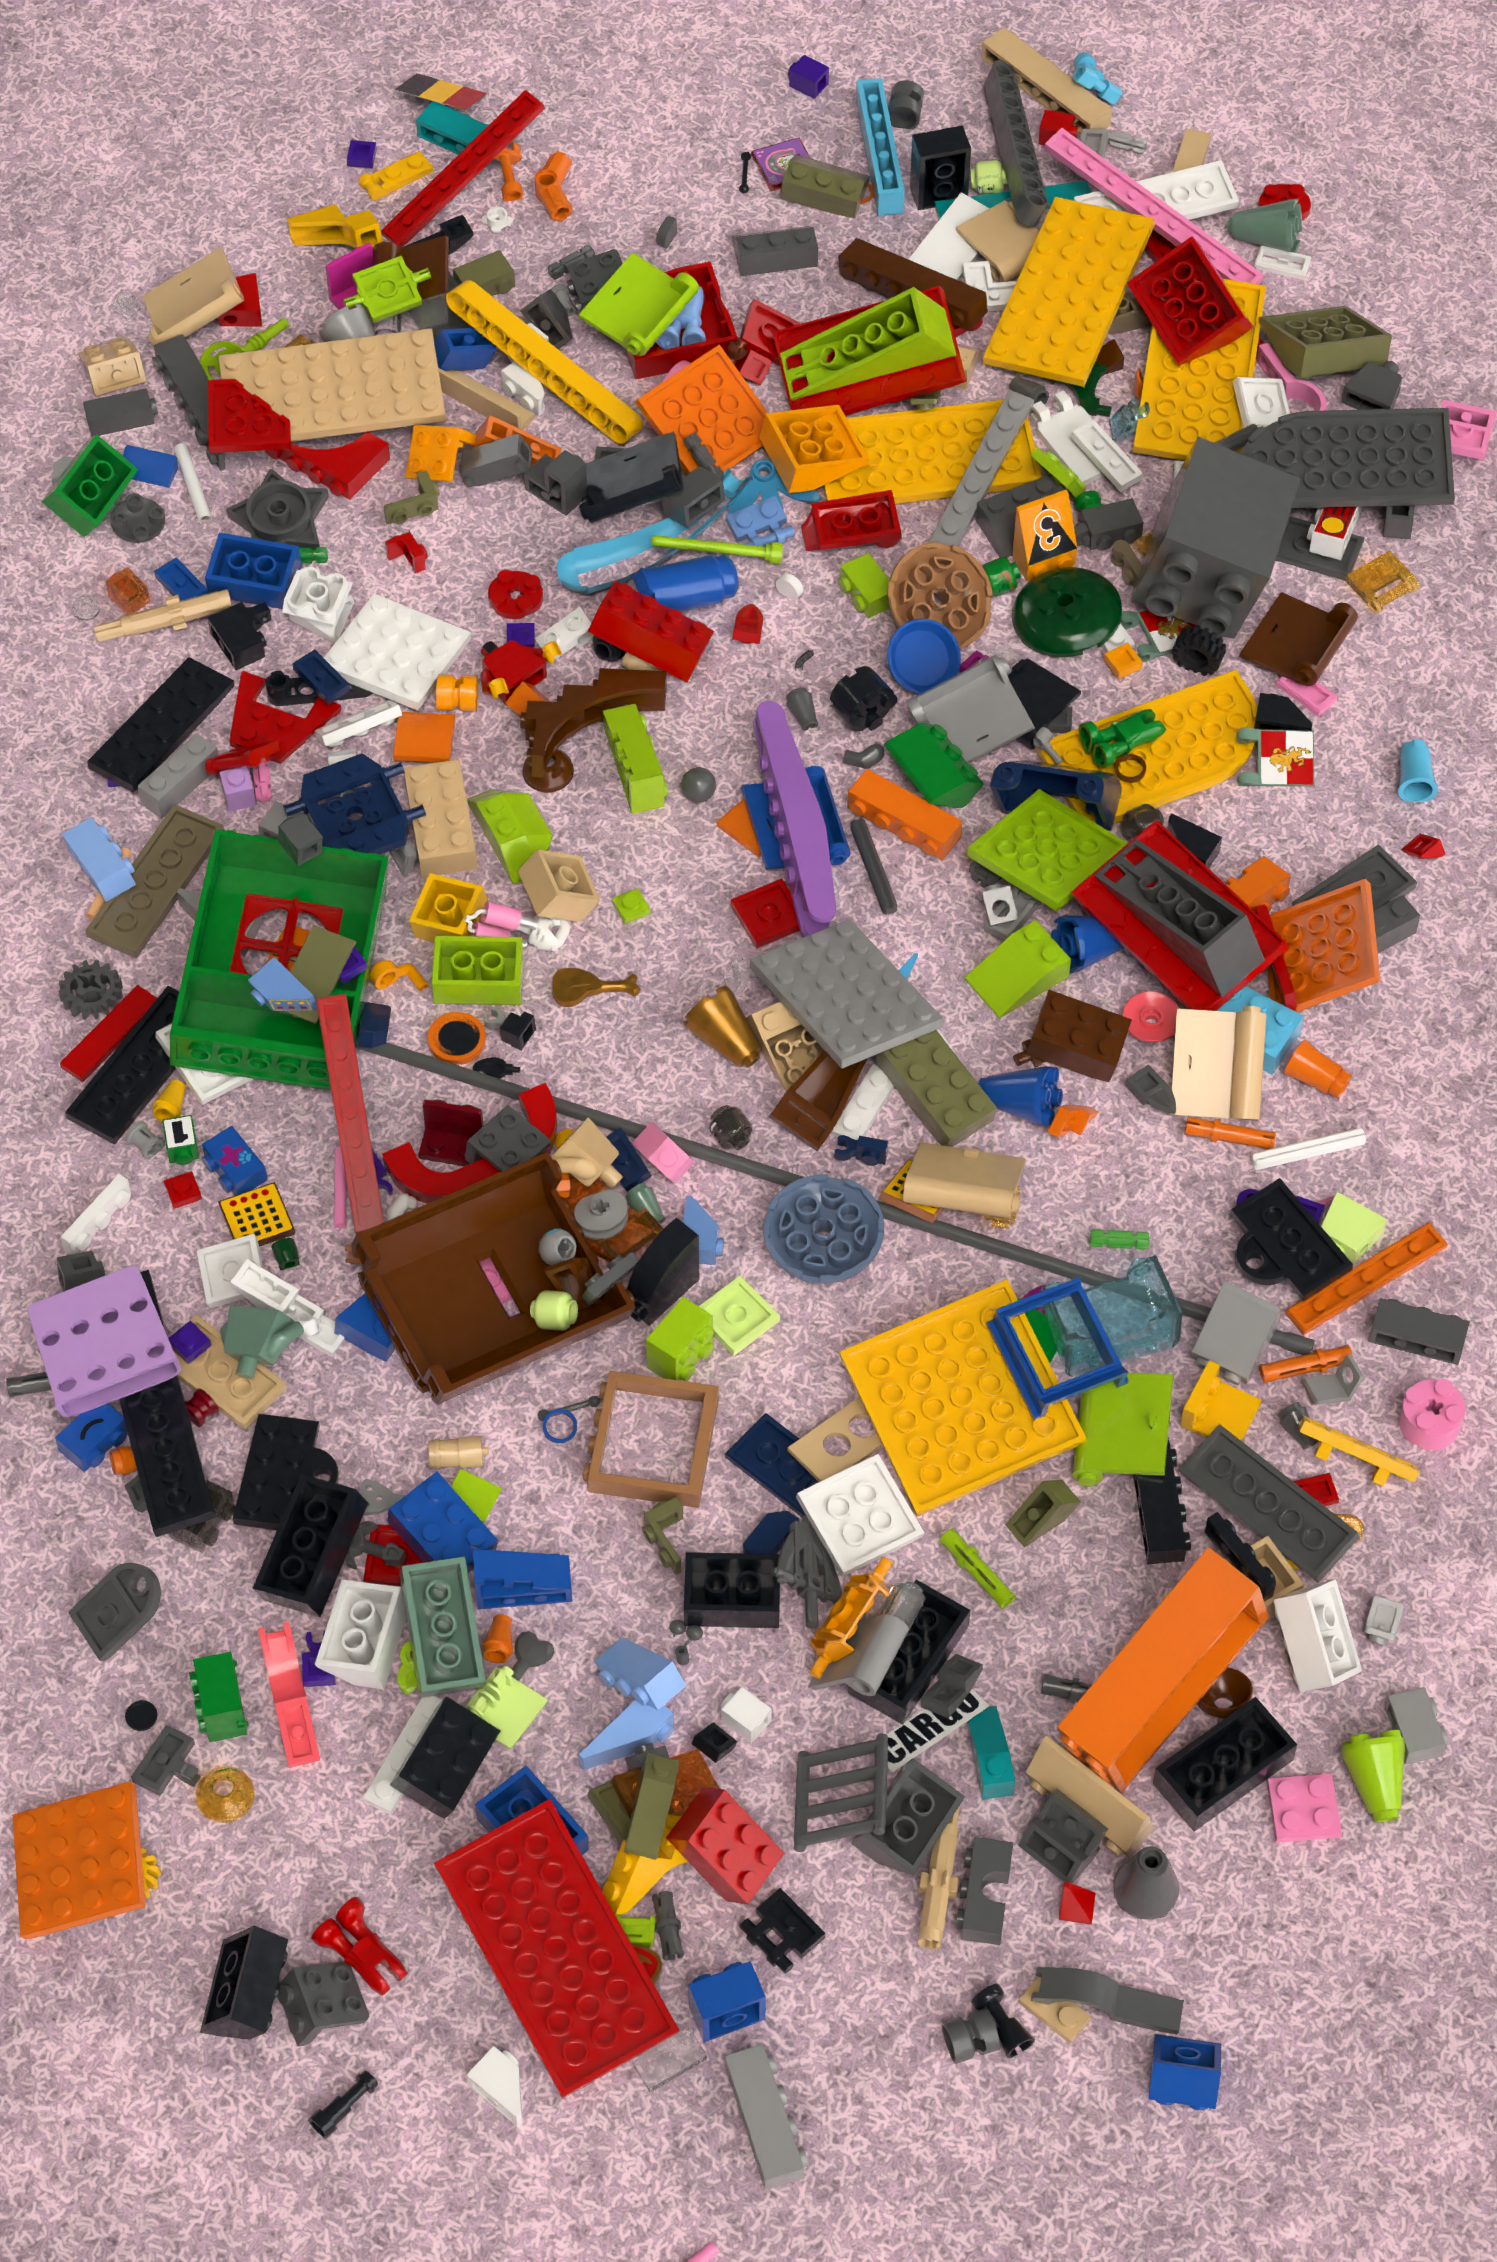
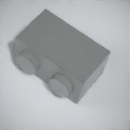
[1385,1687,1448,1765]

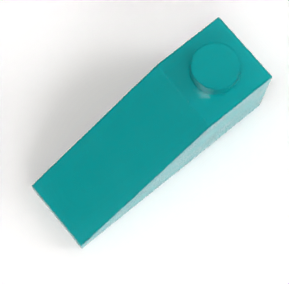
[967,1706,1015,1800]

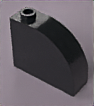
[627,1217,700,1326]

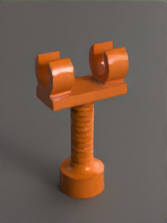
[494,141,523,202]

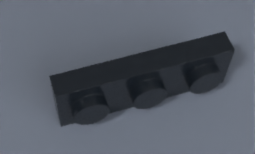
[1205,1512,1276,1602]

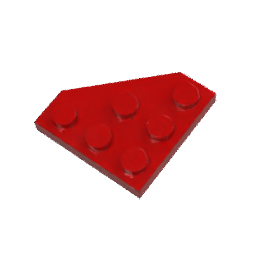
[208,379,292,453]

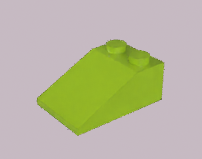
[964,920,1071,1019]

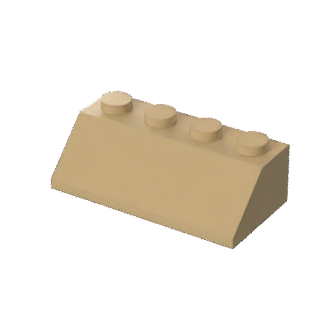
[1026,1735,1154,1858]

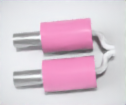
[464,901,538,950]

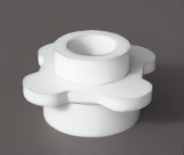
[482,206,513,233]

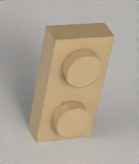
[1018,1977,1092,2044]

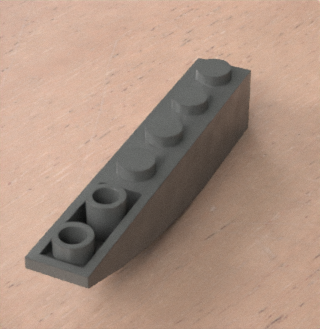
[152,334,225,471]

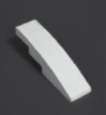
[230,1259,345,1357]

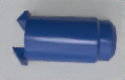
[632,554,739,612]

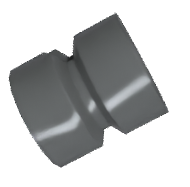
[888,80,925,129]
[941,2008,1000,2064]

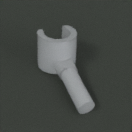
[1033,727,1063,765]

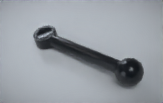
[739,152,751,194]

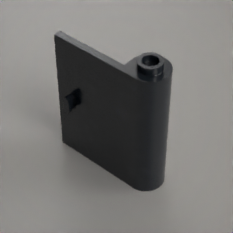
[579,431,683,523]

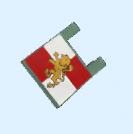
[1120,609,1195,662]
[1236,728,1315,786]

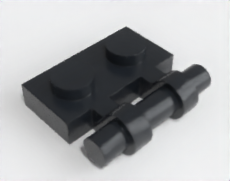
[739,1888,825,1974]

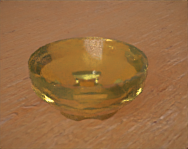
[196,1766,255,1823]

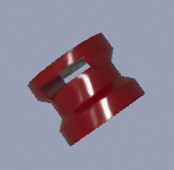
[185,1388,219,1428]

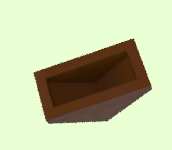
[545,1258,600,1310]

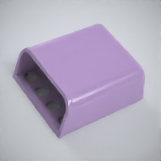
[27,1266,181,1417]

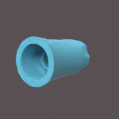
[1398,739,1438,802]

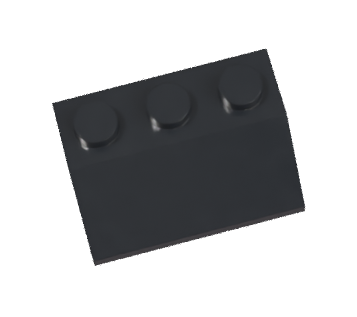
[200,1925,288,2040]

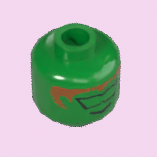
[982,557,1021,597]

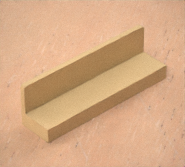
[438,368,535,431]

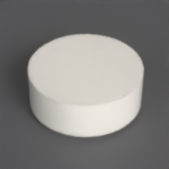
[775,573,803,601]

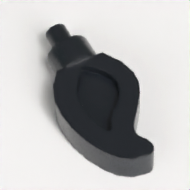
[472,1057,521,1079]

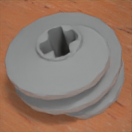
[574,1189,628,1240]

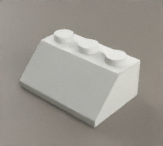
[1274,1579,1362,1692]
[315,1580,406,1689]

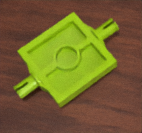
[343,255,431,323]

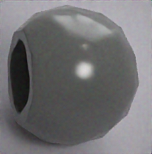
[680,767,717,803]

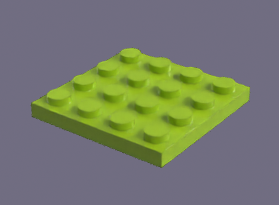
[967,789,1128,912]

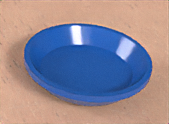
[887,619,961,694]

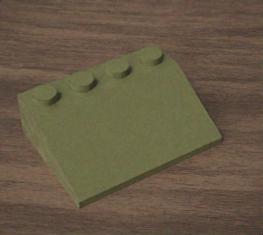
[1259,305,1392,379]

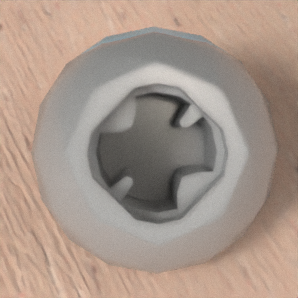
[538,1229,577,1266]

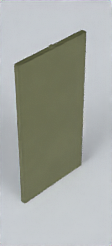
[283,925,356,1024]

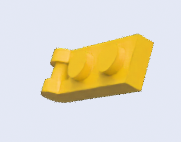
[358,151,434,201]

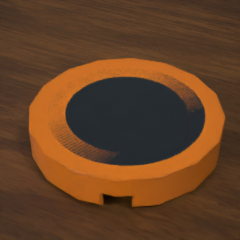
[427,1012,486,1065]

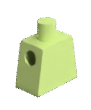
[1321,1192,1387,1264]

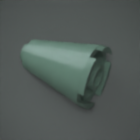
[1228,199,1302,252]

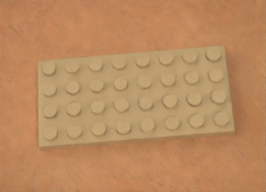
[219,328,446,441]

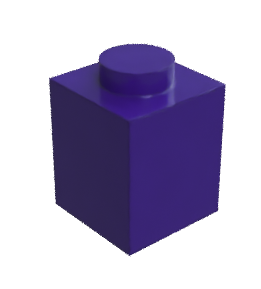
[788,55,829,99]

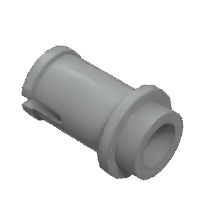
[551,284,577,317]

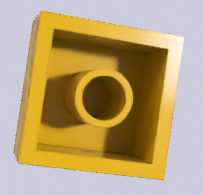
[409,873,488,943]

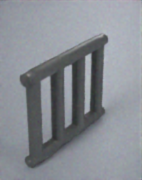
[794,1733,888,1852]

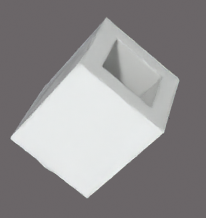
[720,1687,772,1744]

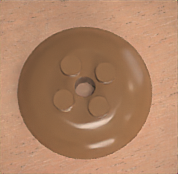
[888,542,993,649]

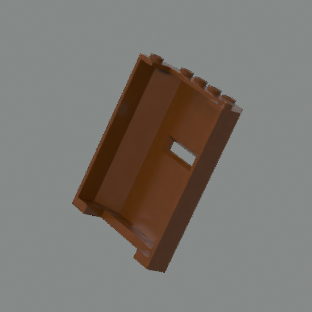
[351,1152,635,1405]

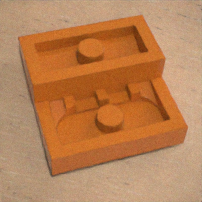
[393,712,455,763]

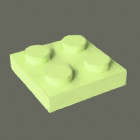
[699,1276,780,1356]

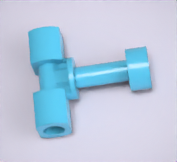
[1073,52,1122,105]

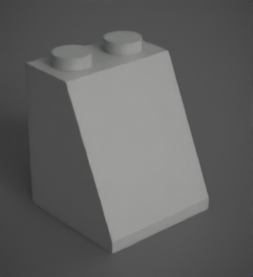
[1192,1281,1281,1385]

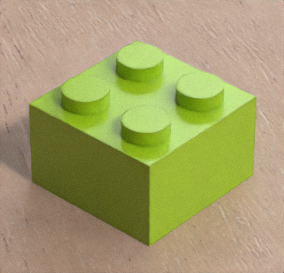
[646,1296,714,1381]

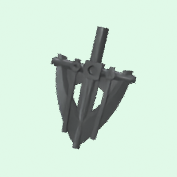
[771,1515,842,1629]

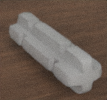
[1100,128,1147,154]

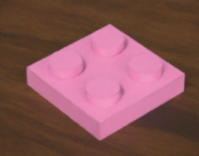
[1267,1773,1342,1843]

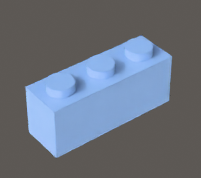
[62,817,136,902]
[594,1637,687,1710]

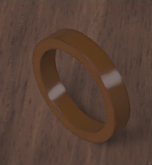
[1114,754,1146,783]

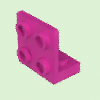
[325,243,373,310]

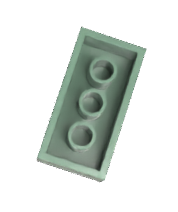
[399,1556,486,1698]

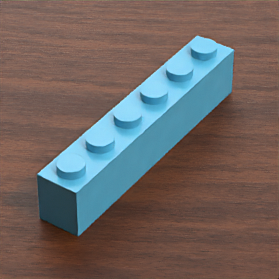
[856,78,905,216]

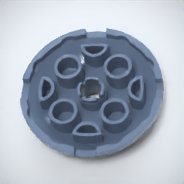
[763,1174,884,1284]

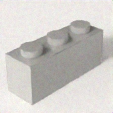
[138,733,218,819]

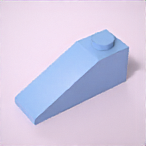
[579,1699,674,1770]

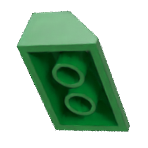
[884,723,984,808]

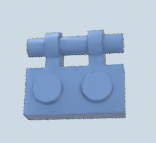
[726,496,795,546]

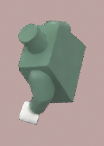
[220,1305,319,1379]

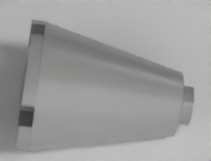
[319,304,376,342]

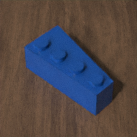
[334,1293,395,1362]

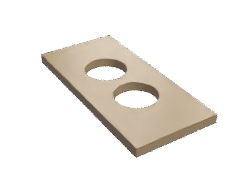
[787,1397,883,1482]

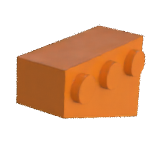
[1226,856,1291,913]

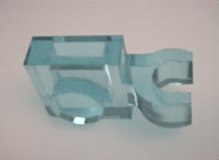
[1109,398,1150,442]

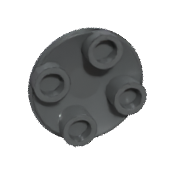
[110,493,165,543]

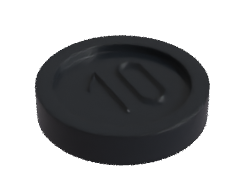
[125,1700,158,1731]

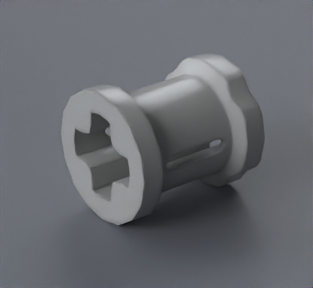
[125,1121,165,1160]

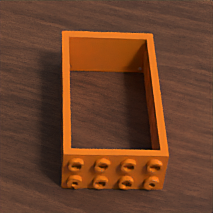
[1057,1547,1269,1794]

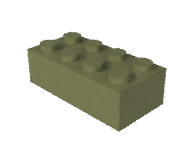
[875,1030,997,1147]

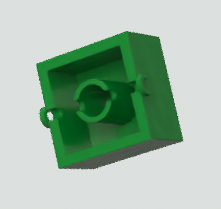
[189,1652,249,1742]

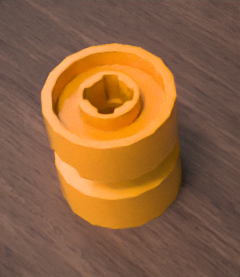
[436,674,478,712]

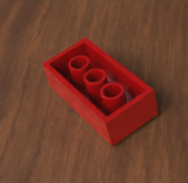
[587,580,714,683]

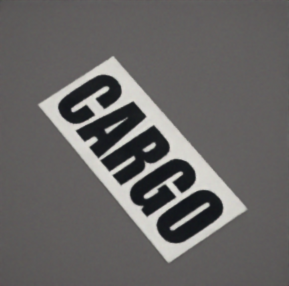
[874,1689,990,1772]

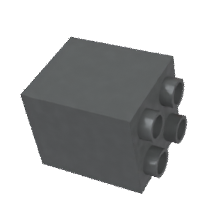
[1131,437,1301,639]

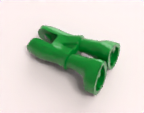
[1079,709,1166,769]

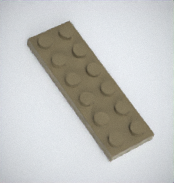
[85,804,224,958]

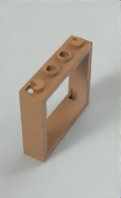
[583,1371,719,1508]

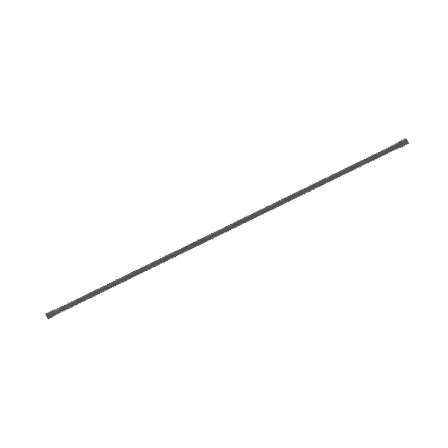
[355,1033,1315,1355]

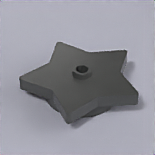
[226,469,329,550]

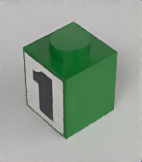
[162,1115,199,1165]

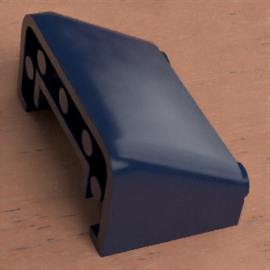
[990,760,1122,831]

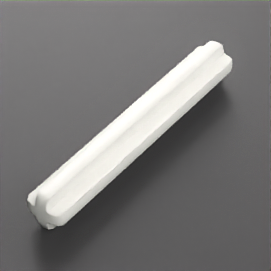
[1251,1128,1366,1170]

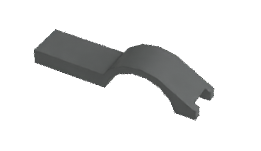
[1031,1967,1184,2035]

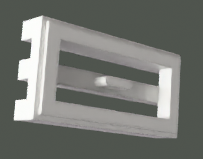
[1254,245,1312,280]

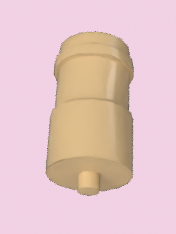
[428,1436,489,1470]

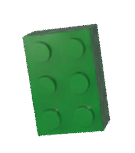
[41,434,139,536]

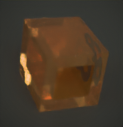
[106,567,150,615]

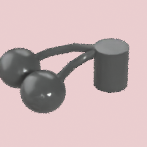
[669,1620,703,1665]

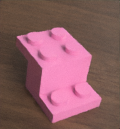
[1441,400,1497,460]

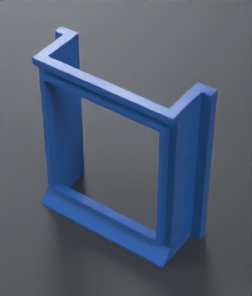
[986,1277,1129,1420]

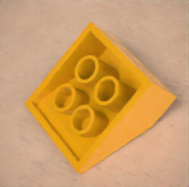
[759,405,870,493]

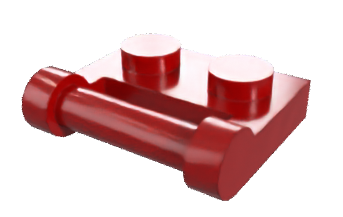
[205,740,280,775]

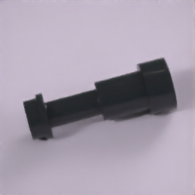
[308,2070,378,2139]

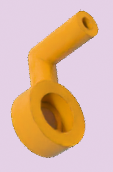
[369,960,429,992]

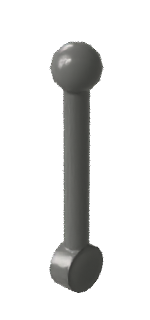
[537,1396,600,1422]

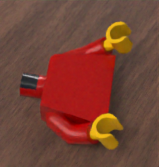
[480,640,563,705]

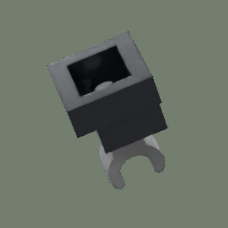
[483,1007,536,1051]

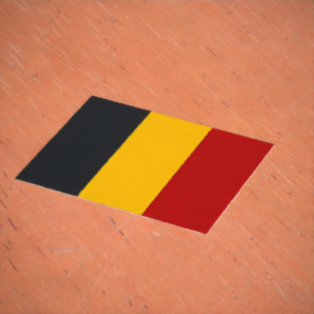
[395,73,487,110]

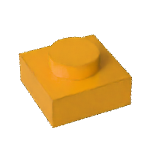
[1104,643,1143,679]

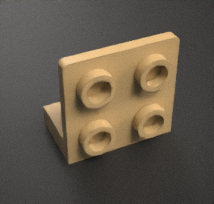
[78,337,147,396]

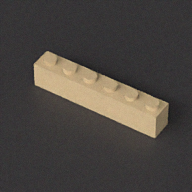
[981,27,1112,135]

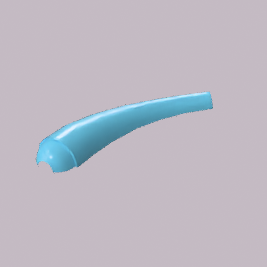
[556,468,751,595]

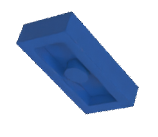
[154,557,208,601]

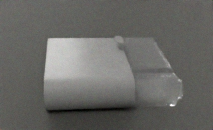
[808,1582,925,1696]

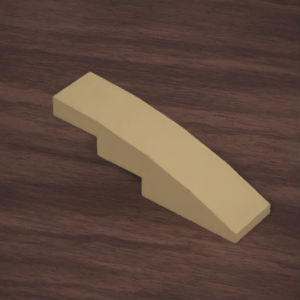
[1173,128,1212,172]

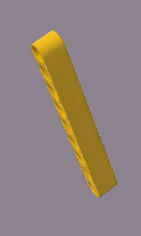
[446,280,643,444]

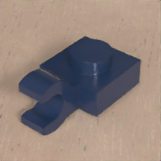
[834,1135,888,1166]

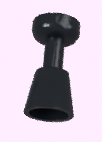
[971,1984,1035,2058]

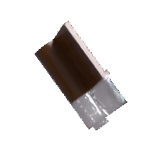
[372,235,449,335]

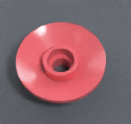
[1123,991,1180,1042]

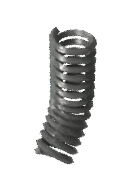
[795,650,814,671]

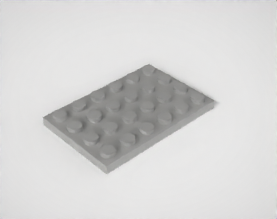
[750,919,943,1069]

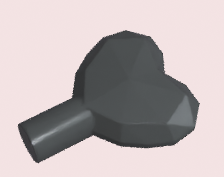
[511,1631,555,1681]

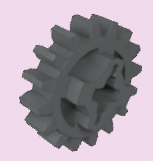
[59,960,123,1020]

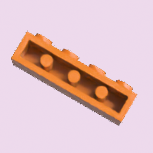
[847,769,962,860]

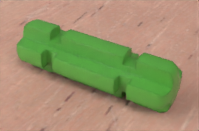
[1090,1229,1149,1250]

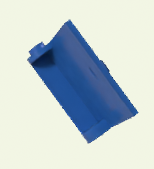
[741,766,851,870]

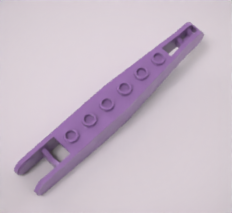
[753,701,836,938]

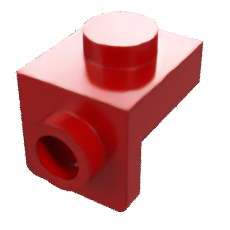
[385,531,428,573]

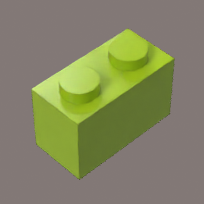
[838,552,890,619]

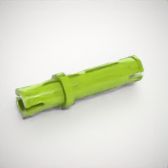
[939,1528,1016,1609]

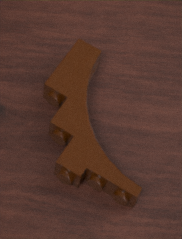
[520,668,667,778]

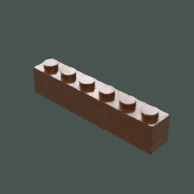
[838,238,988,331]

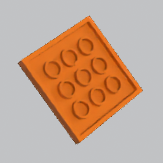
[635,345,768,475]
[1267,879,1381,1012]
[12,1781,146,1939]

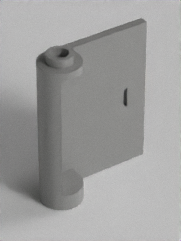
[906,654,1035,764]

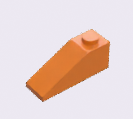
[472,415,561,467]

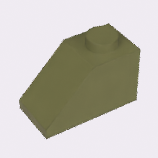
[1005,1480,1081,1547]

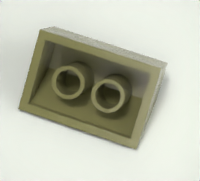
[781,154,870,219]

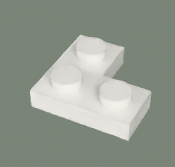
[962,261,1017,312]

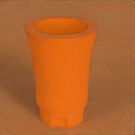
[1284,1039,1352,1099]

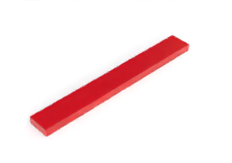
[381,90,545,247]
[316,994,384,1234]

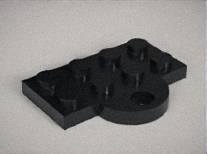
[1231,1178,1353,1302]
[233,1414,339,1530]

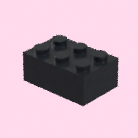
[910,125,971,211]
[684,1552,780,1628]
[390,1696,501,1819]

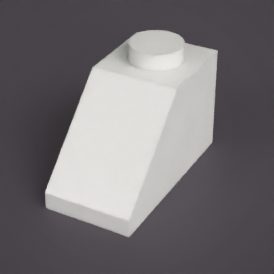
[466,2046,522,2127]

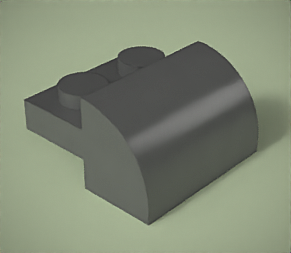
[1018,1789,1108,1883]

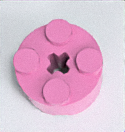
[1399,1379,1465,1450]

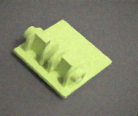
[465,1665,548,1750]

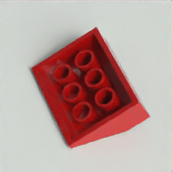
[1127,236,1254,366]

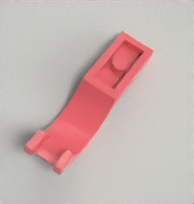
[258,1622,321,1768]

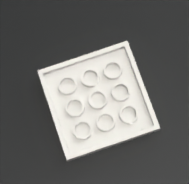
[324,594,471,711]

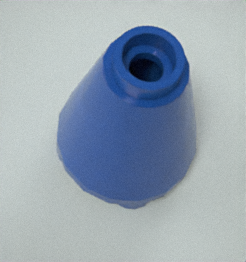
[978,1066,1063,1126]

